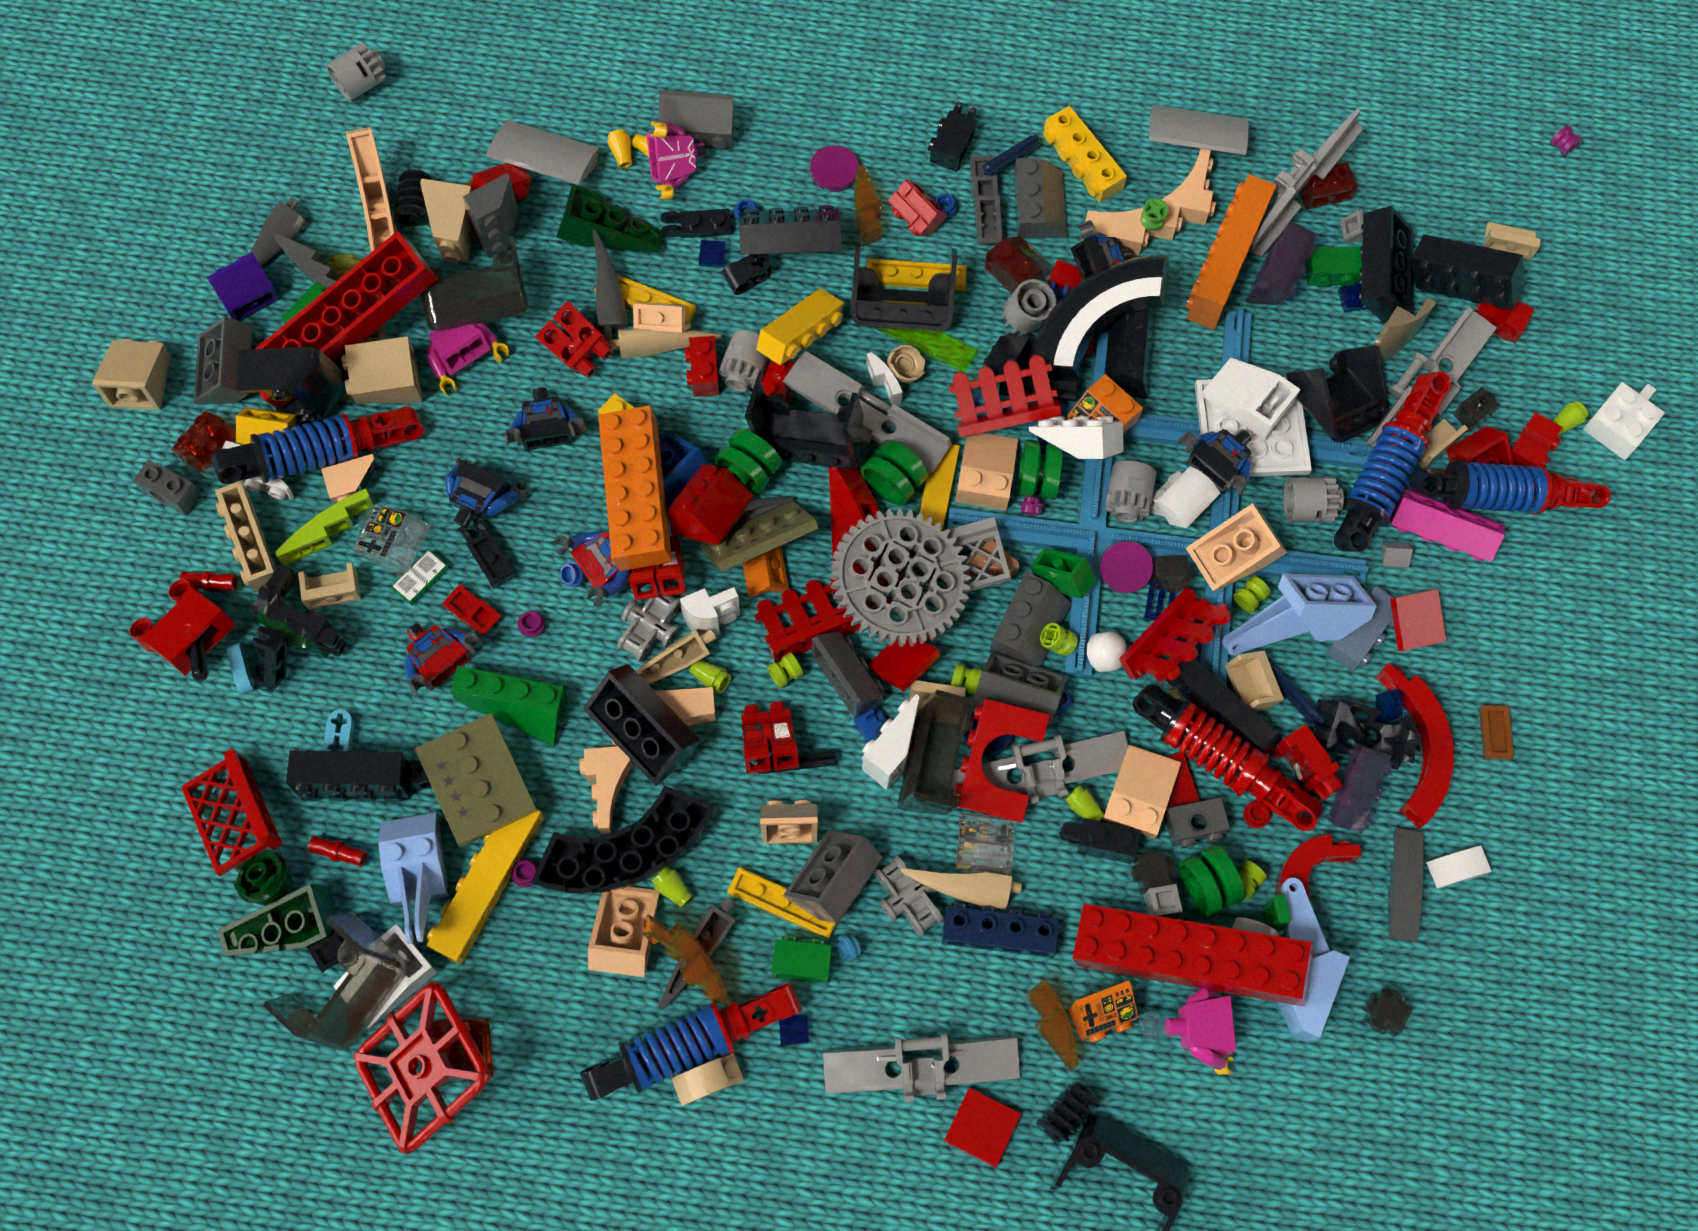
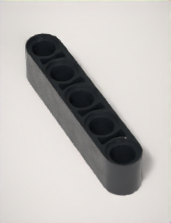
[1165,659,1281,755]

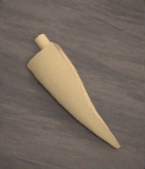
[607,328,722,359]
[636,629,716,684]
[900,868,1022,911]

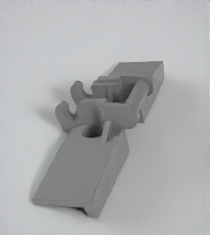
[1249,108,1363,257]
[1365,306,1497,447]
[783,351,952,473]
[945,731,1128,809]
[823,1033,1020,1103]

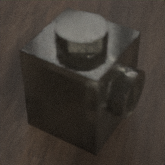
[1453,387,1500,433]
[1152,555,1193,593]

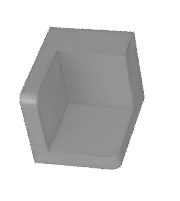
[1144,884,1183,919]

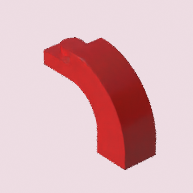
[1275,835,1361,901]

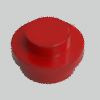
[1243,801,1271,829]

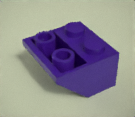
[207,252,280,322]

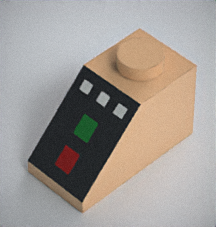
[321,454,378,504]

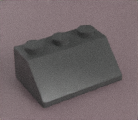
[658,90,735,149]
[1013,158,1067,239]
[463,173,520,258]
[194,316,254,405]
[990,572,1071,667]
[812,631,885,719]
[974,652,1069,725]
[783,830,882,924]

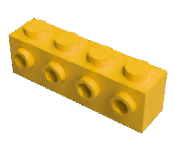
[1043,106,1127,203]
[756,288,844,365]

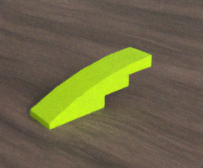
[275,488,374,565]

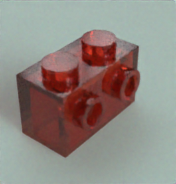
[1299,162,1358,210]
[171,411,236,473]

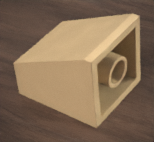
[420,179,474,264]
[342,336,422,403]
[92,339,171,410]

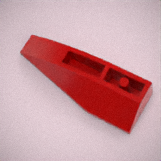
[828,467,906,605]

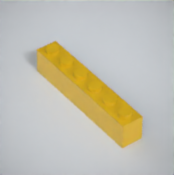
[426,810,544,966]

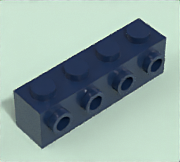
[941,903,1059,958]

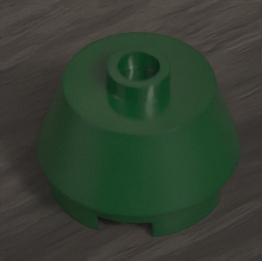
[234,850,292,906]

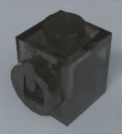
[1131,850,1175,895]
[1363,988,1413,1037]

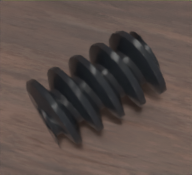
[394,170,432,226]
[1036,1081,1100,1146]

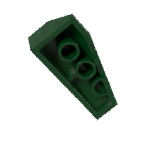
[556,184,663,253]
[217,884,337,957]

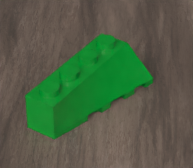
[450,666,567,747]

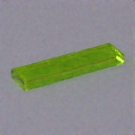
[876,327,977,372]

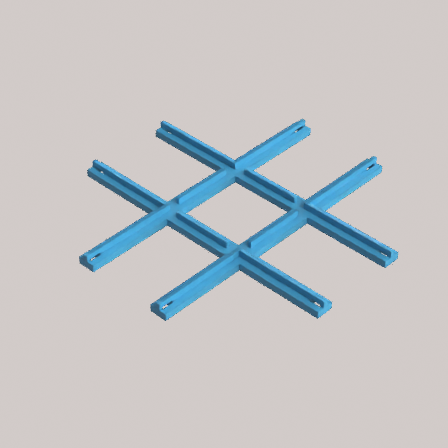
[947,307,1373,686]

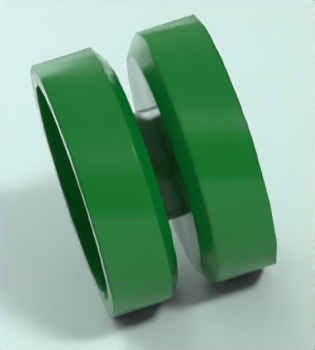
[715,428,782,494]
[861,439,928,506]
[1018,439,1063,500]
[1179,845,1245,918]

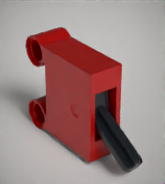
[129,578,236,681]

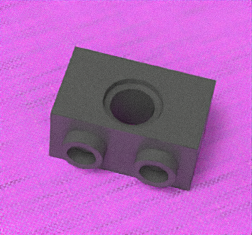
[133,460,201,516]
[1164,798,1230,848]

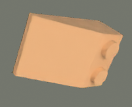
[955,433,1018,511]
[1186,503,1287,592]
[1103,745,1181,840]
[760,800,818,844]
[588,886,660,977]

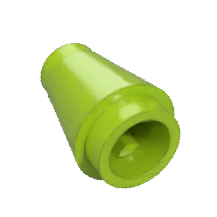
[1552,401,1589,436]
[689,660,731,693]
[1064,785,1105,821]
[651,867,692,908]

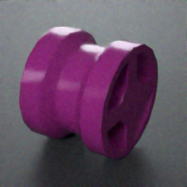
[1550,125,1583,157]

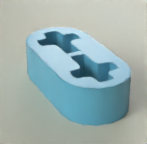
[226,643,254,694]
[323,709,354,751]

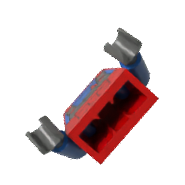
[553,531,631,607]
[405,623,483,696]

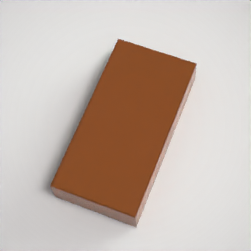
[1479,705,1514,761]

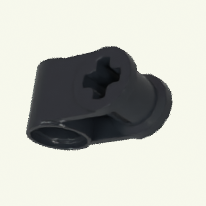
[722,254,771,295]

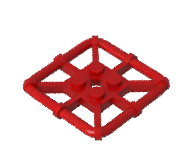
[353,981,491,1154]

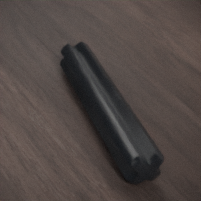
[756,750,837,774]

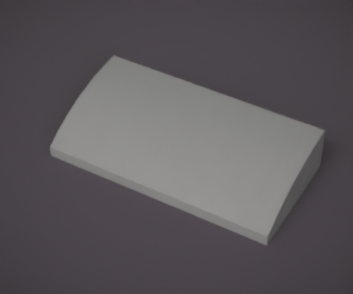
[1148,104,1249,155]
[486,120,599,185]

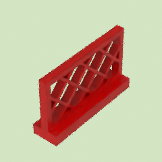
[181,748,283,877]

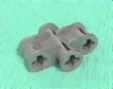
[617,587,681,662]
[874,856,944,937]

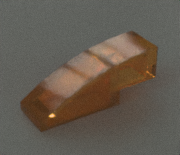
[854,164,882,246]
[1025,979,1079,1072]

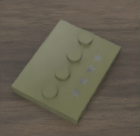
[699,501,819,572]
[415,713,537,848]

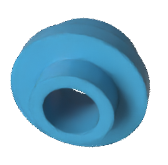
[836,934,861,963]

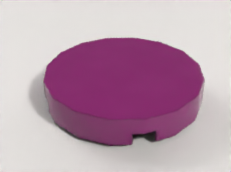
[810,145,859,192]
[1100,540,1153,593]

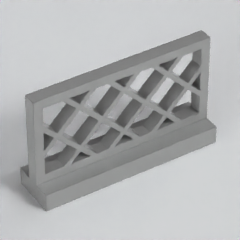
[896,517,1011,606]

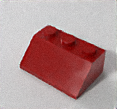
[668,464,753,545]

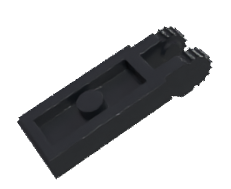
[660,209,731,238]
[458,517,516,589]

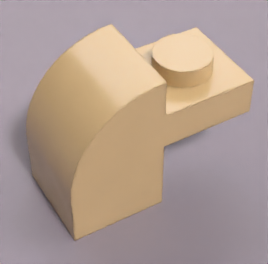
[672,1053,744,1106]

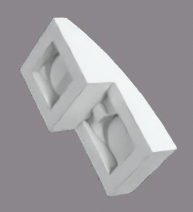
[866,352,902,406]
[1426,846,1492,889]

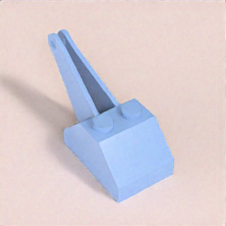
[1222,574,1377,656]
[378,812,449,944]
[1277,878,1350,1042]

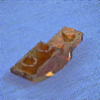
[641,914,729,1006]

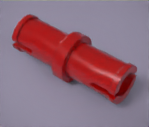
[179,571,238,592]
[308,835,367,868]

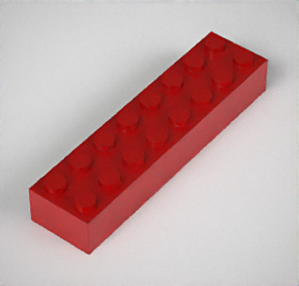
[255,231,438,410]
[1072,904,1314,1007]

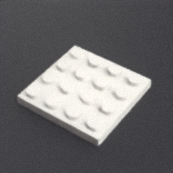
[1194,377,1312,477]

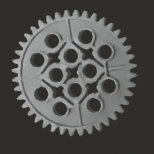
[830,509,971,647]

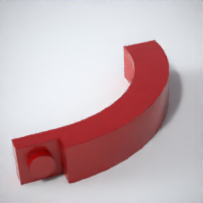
[1375,663,1454,830]

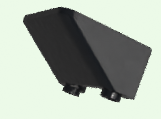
[1286,345,1389,443]

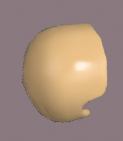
[887,345,926,383]

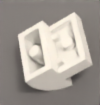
[1149,467,1220,528]
[680,587,740,636]

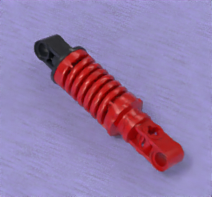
[1133,684,1323,831]

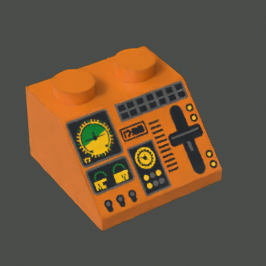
[1065,374,1143,435]
[1069,981,1138,1043]

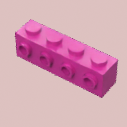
[1391,488,1505,562]

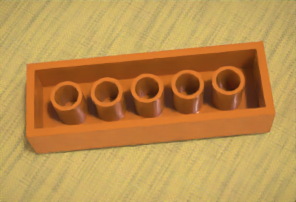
[1186,174,1276,330]
[598,405,672,571]

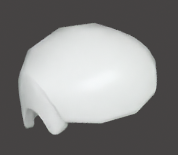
[1087,631,1128,672]

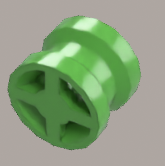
[1140,198,1168,231]

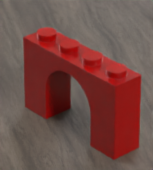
[953,698,1050,823]

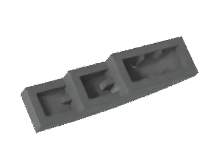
[969,156,1003,245]
[274,233,339,289]
[1388,828,1424,943]

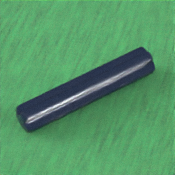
[982,135,1041,176]
[1270,663,1326,726]

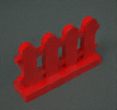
[949,354,1062,437]
[754,578,870,663]
[1119,588,1231,682]

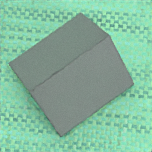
[1340,209,1363,243]
[1381,542,1413,569]

